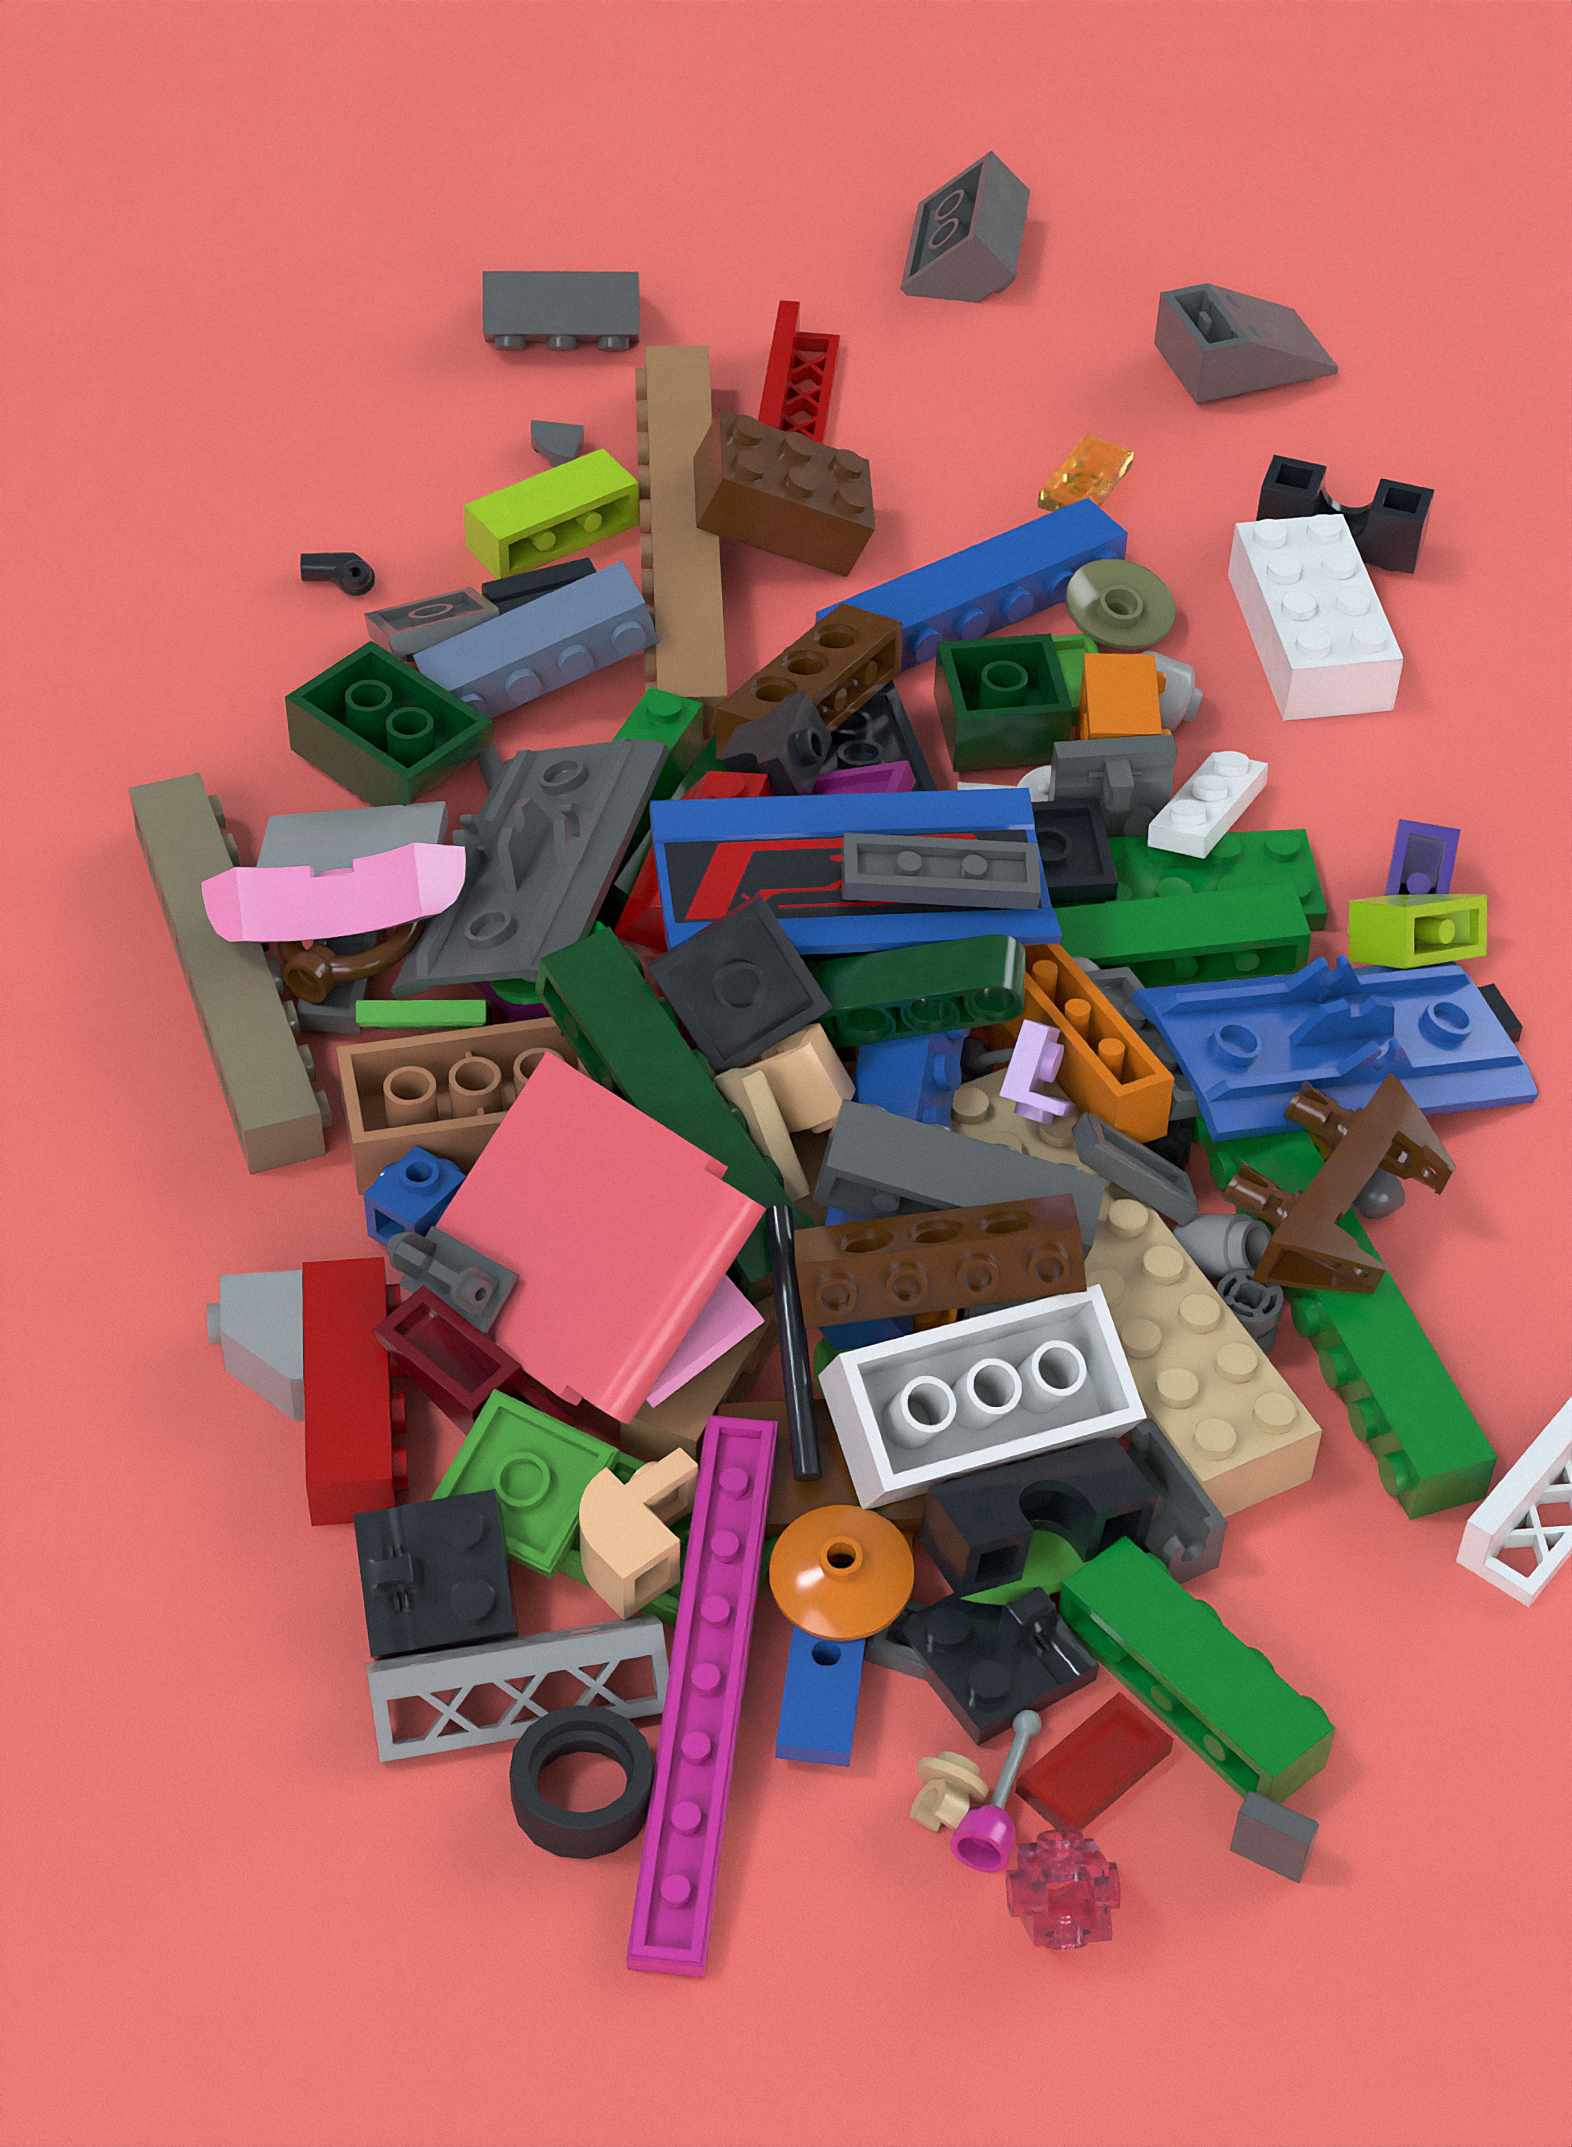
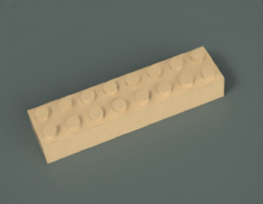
[950,1067,1322,1518]

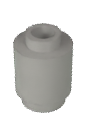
[1172,1214,1271,1281]

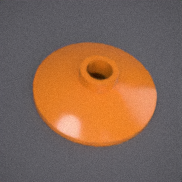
[769,1505,914,1641]

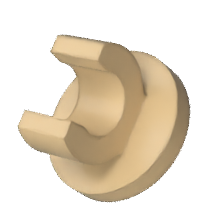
[910,1751,989,1831]

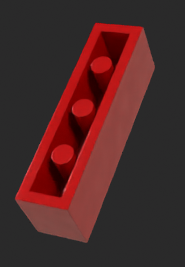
[302,1257,409,1526]

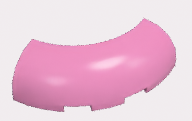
[201,842,466,943]

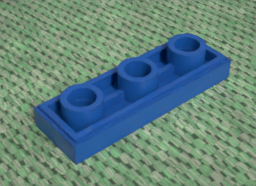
[775,1561,866,1767]

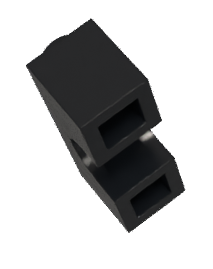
[1256,455,1435,574]
[917,1437,1158,1598]

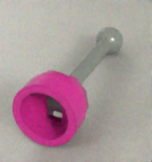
[950,1709,1042,1872]

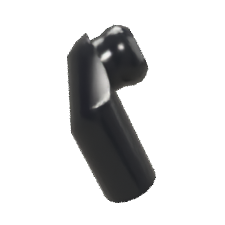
[300,552,375,596]

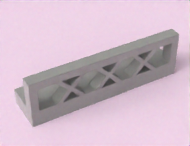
[365,1614,669,1762]

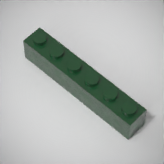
[535,927,817,1305]

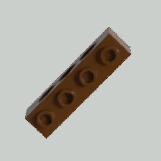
[713,603,902,760]
[794,1193,1087,1329]

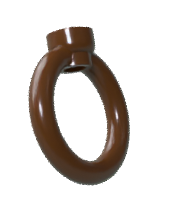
[277,919,424,1003]

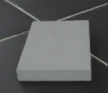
[256,801,449,877]

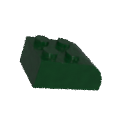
[285,641,494,807]

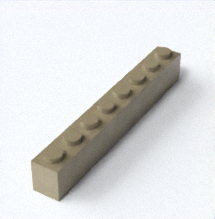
[129,773,333,1174]

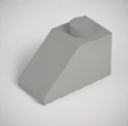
[207,1270,305,1421]

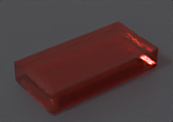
[1015,1692,1174,1841]

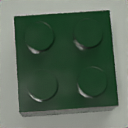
[934,633,1073,772]

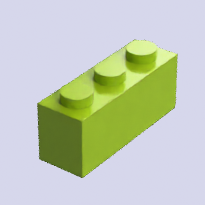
[464,448,639,580]

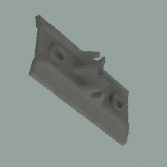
[391,738,670,999]

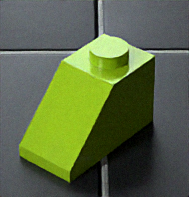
[1348,894,1487,969]

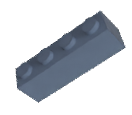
[413,560,660,719]

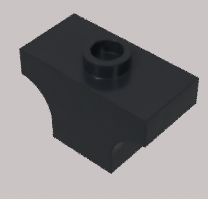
[721,690,833,797]

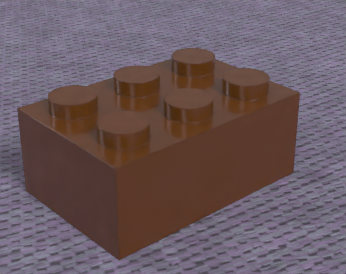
[693,409,876,577]

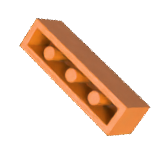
[1003,944,1174,1144]

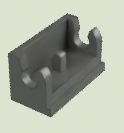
[1125,1418,1227,1584]

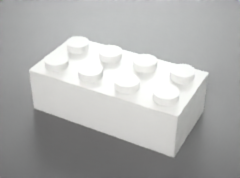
[1228,514,1404,721]
[818,1284,1147,1510]

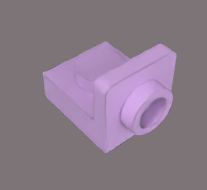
[999,1019,1076,1125]

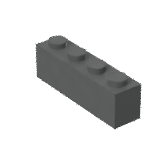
[812,1099,1106,1262]

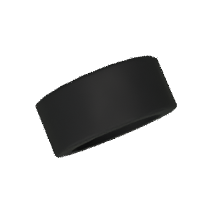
[509,1705,654,1859]

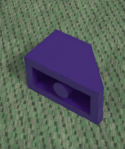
[1384,819,1461,896]

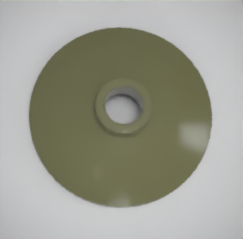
[1065,559,1176,650]

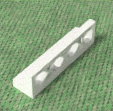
[1456,1397,1572,1607]

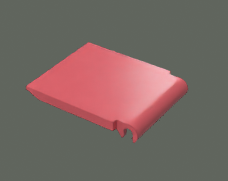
[435,1051,767,1425]

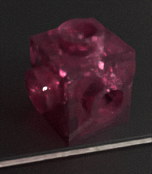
[1005,1829,1121,1950]

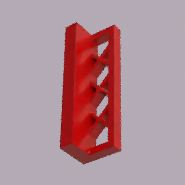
[758,300,840,444]

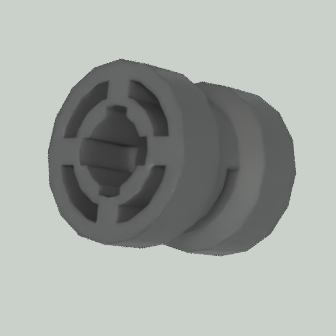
[1216,1269,1284,1357]

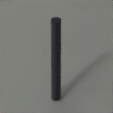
[765,1205,823,1482]

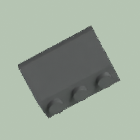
[900,150,1030,303]
[482,271,640,351]

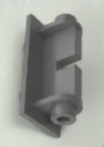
[386,1226,520,1336]

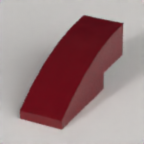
[373,1285,575,1436]

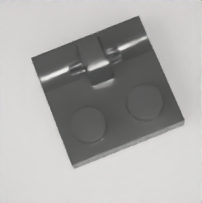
[364,587,500,662]
[1048,734,1177,837]

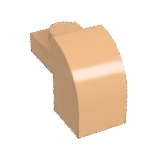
[579,1447,698,1620]

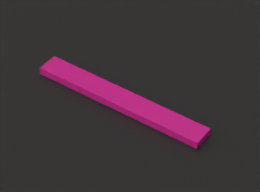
[626,1415,779,1978]

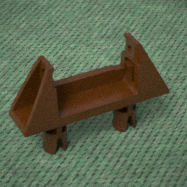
[1222,1073,1456,1294]

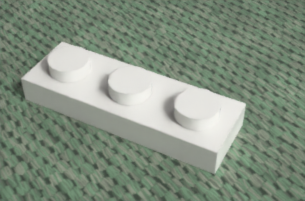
[1148,751,1268,858]

